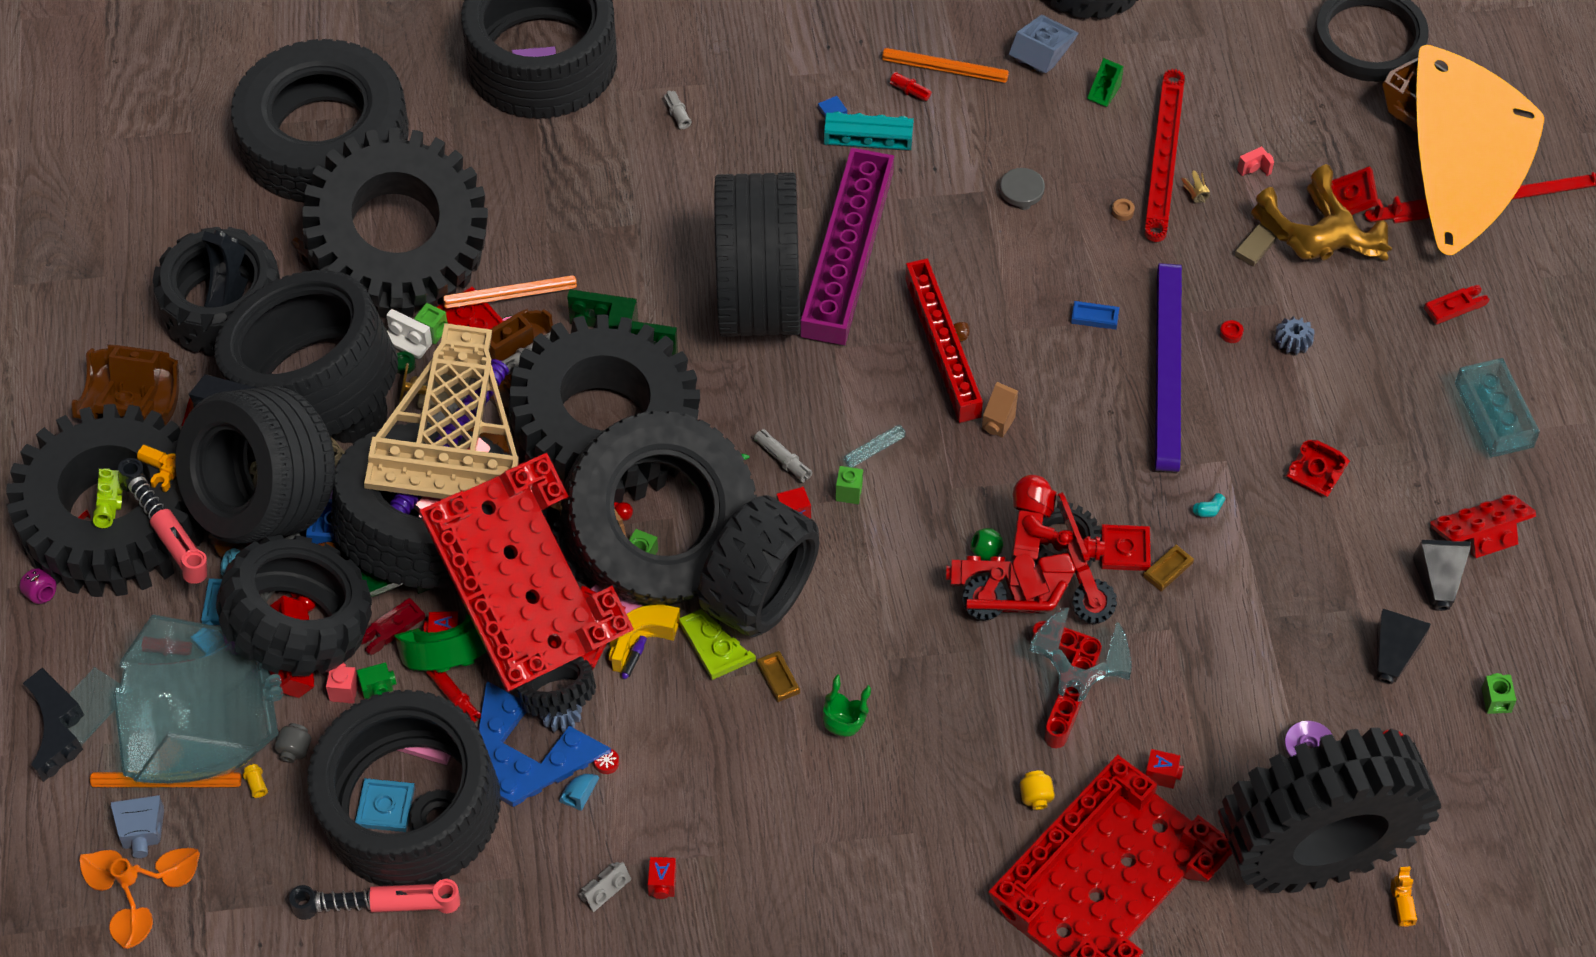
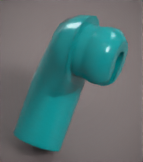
[1192,493,1225,517]

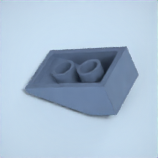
[1009,15,1078,73]

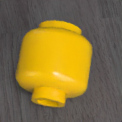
[1020,771,1055,810]

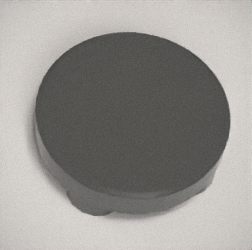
[1000,168,1045,210]

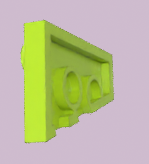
[679,609,756,680]

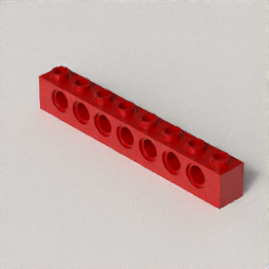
[905,258,983,423]

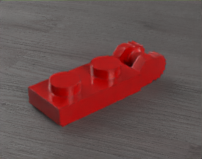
[1424,285,1490,325]

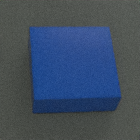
[818,96,847,119]

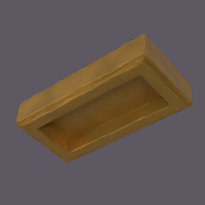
[1143,545,1194,592]
[757,651,800,702]

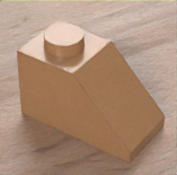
[982,382,1018,438]

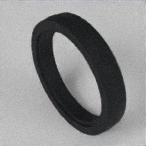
[1314,0,1429,82]

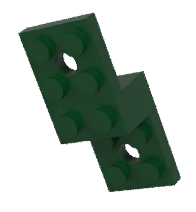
[567,289,678,355]

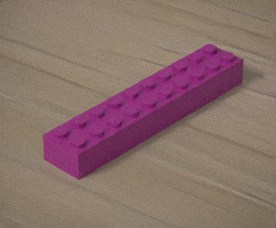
[801,148,894,346]

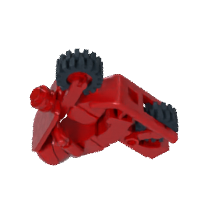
[946,475,1117,624]

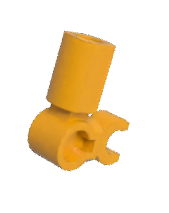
[137,445,177,492]
[1391,867,1417,927]

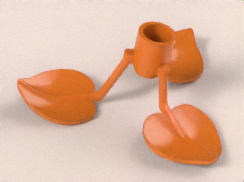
[80,848,200,949]

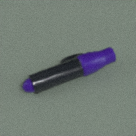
[621,635,647,679]

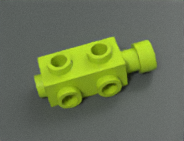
[93,469,122,528]

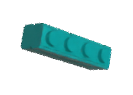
[824,112,914,150]

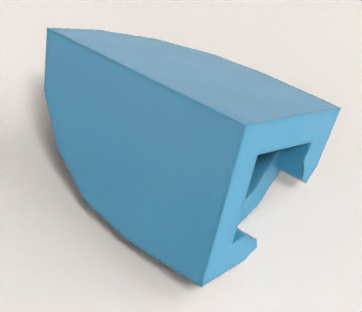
[559,774,599,811]

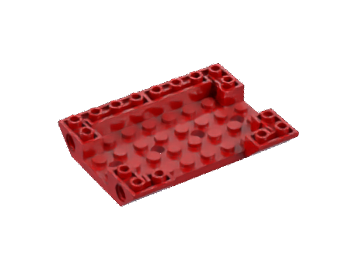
[418,453,634,692]
[988,754,1232,957]

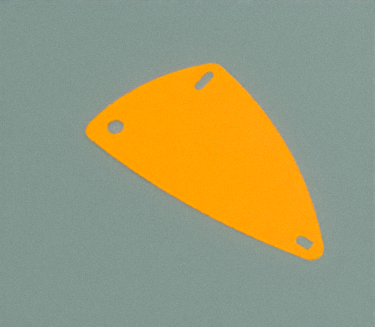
[1416,45,1544,255]

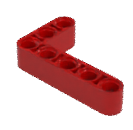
[1031,621,1102,748]

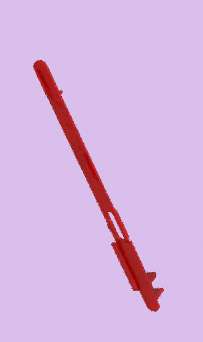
[1365,172,1596,223]

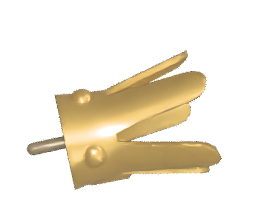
[1182,171,1210,203]

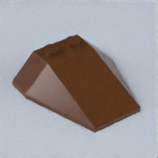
[1382,57,1447,133]

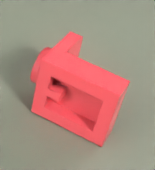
[1237,146,1274,176]

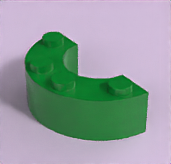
[395,614,487,673]

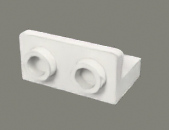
[386,309,432,359]

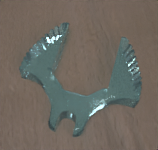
[1029,607,1132,701]

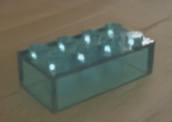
[1455,358,1540,458]

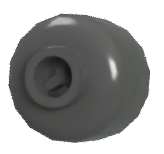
[275,723,311,763]

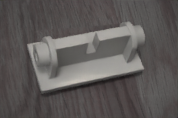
[578,862,632,912]

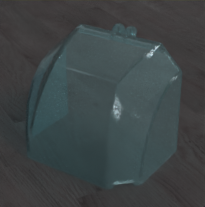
[113,614,284,783]

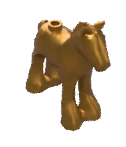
[1251,164,1392,261]

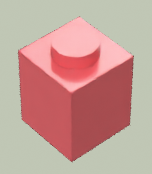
[326,666,359,704]

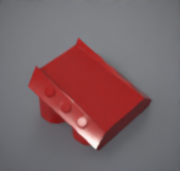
[1285,440,1350,497]

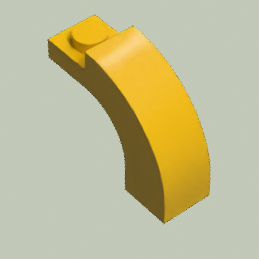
[609,605,680,673]

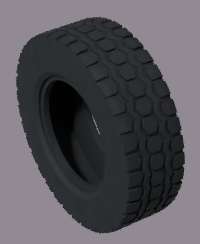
[231,39,409,203]
[561,411,757,606]
[331,423,514,588]

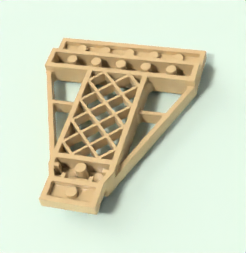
[364,323,519,505]

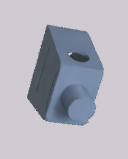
[111,795,164,858]

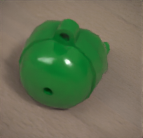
[822,675,871,737]

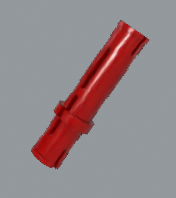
[426,670,481,723]

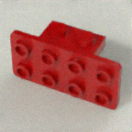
[1430,494,1536,558]

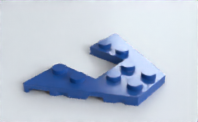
[479,682,611,807]

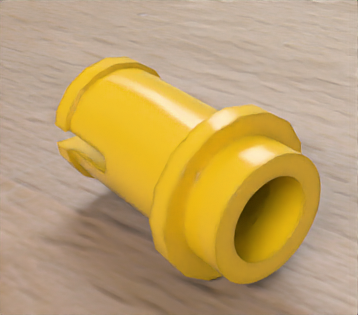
[243,764,268,798]

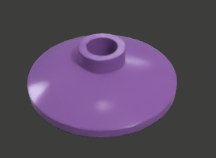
[1285,721,1332,757]

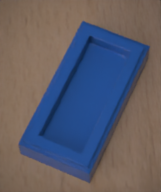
[1071,301,1119,330]

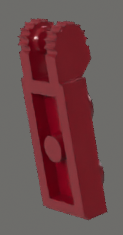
[361,598,426,655]

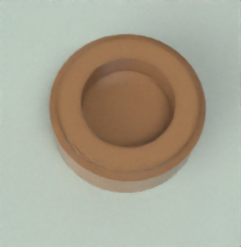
[1112,199,1135,221]

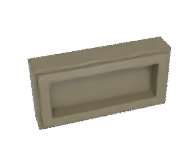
[1235,223,1278,266]

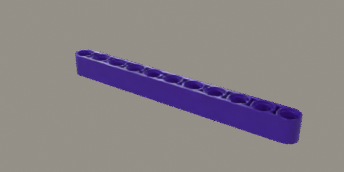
[1155,263,1182,472]

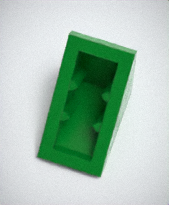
[1087,58,1124,107]

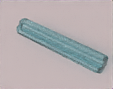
[844,425,906,468]

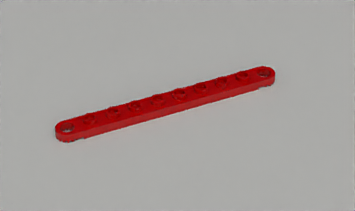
[1144,69,1185,242]

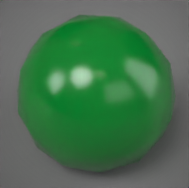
[970,528,1003,561]

